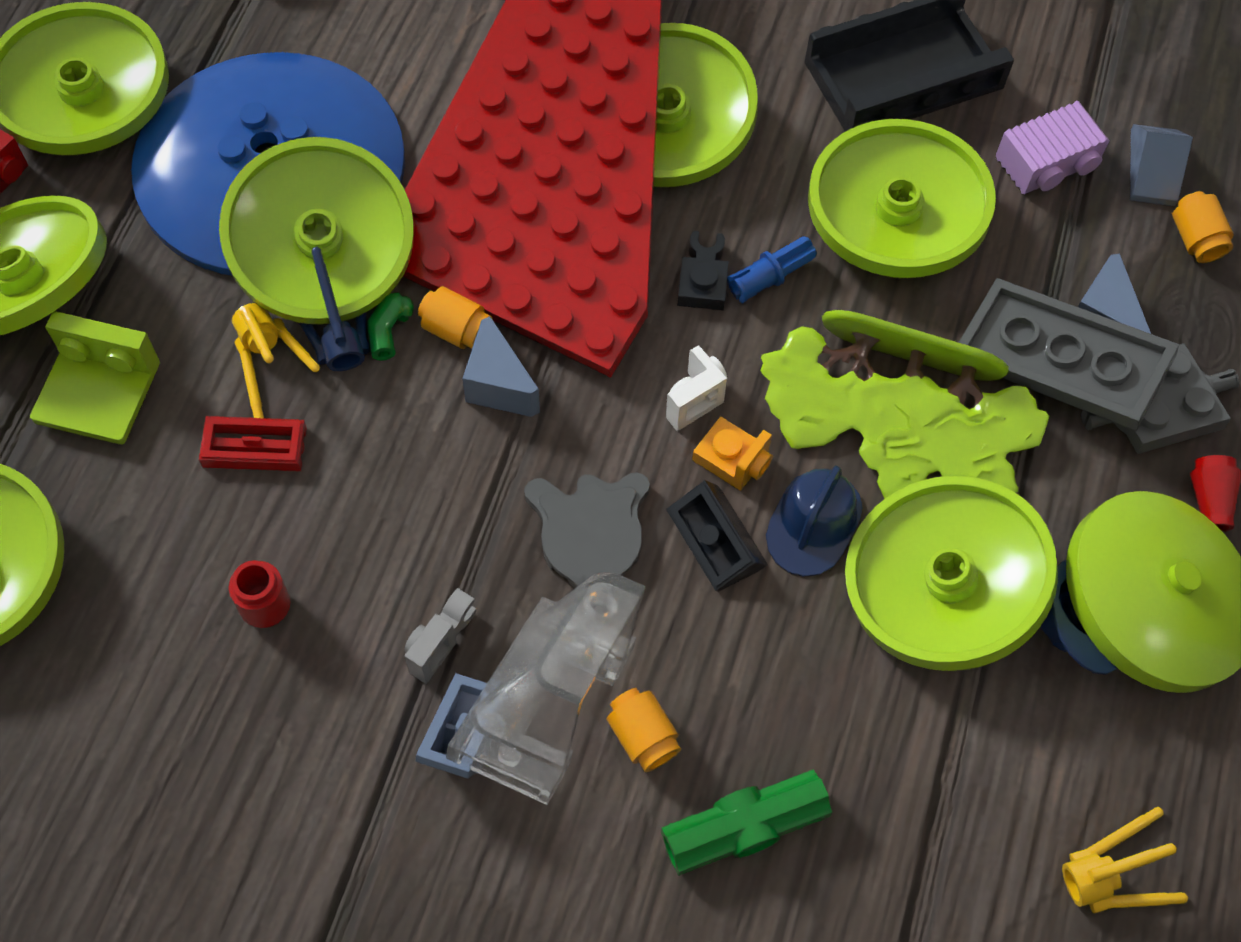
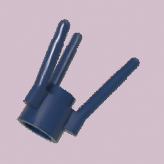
[298,247,371,371]

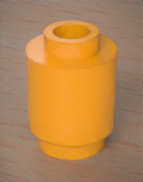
[1172,191,1234,263]
[418,286,493,349]
[606,688,681,772]

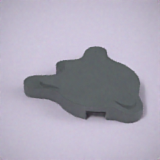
[524,472,650,606]

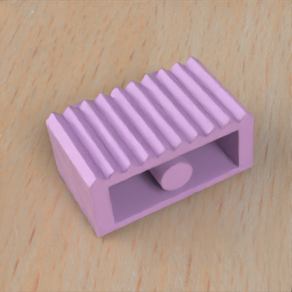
[996,101,1110,194]

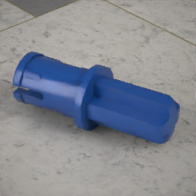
[727,236,817,303]

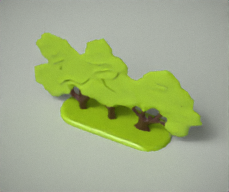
[760,310,1049,498]

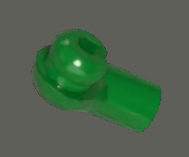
[367,292,414,361]

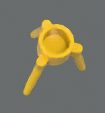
[232,303,320,418]
[1062,807,1188,914]

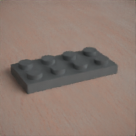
[959,278,1179,431]

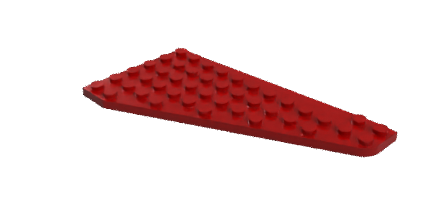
[403,0,662,378]

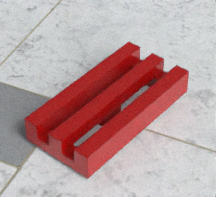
[199,416,307,471]

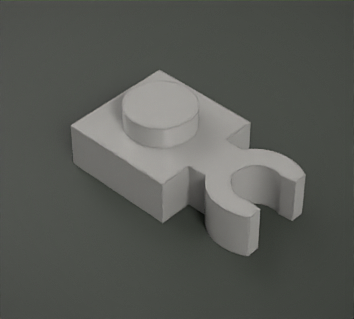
[404,588,477,684]

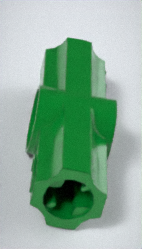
[661,769,833,876]

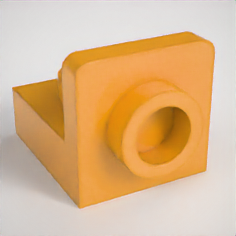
[692,416,773,491]

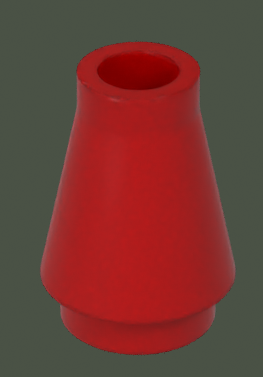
[1190,455,1241,531]

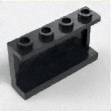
[804,0,1014,132]

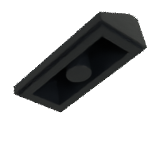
[666,480,768,592]

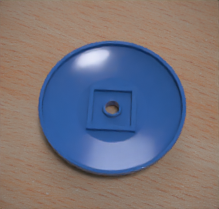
[131,52,405,276]

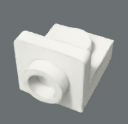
[666,346,727,432]

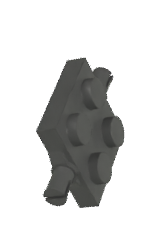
[1081,343,1240,454]

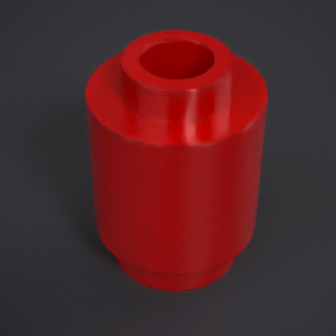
[229,560,291,628]

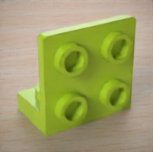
[30,311,160,444]

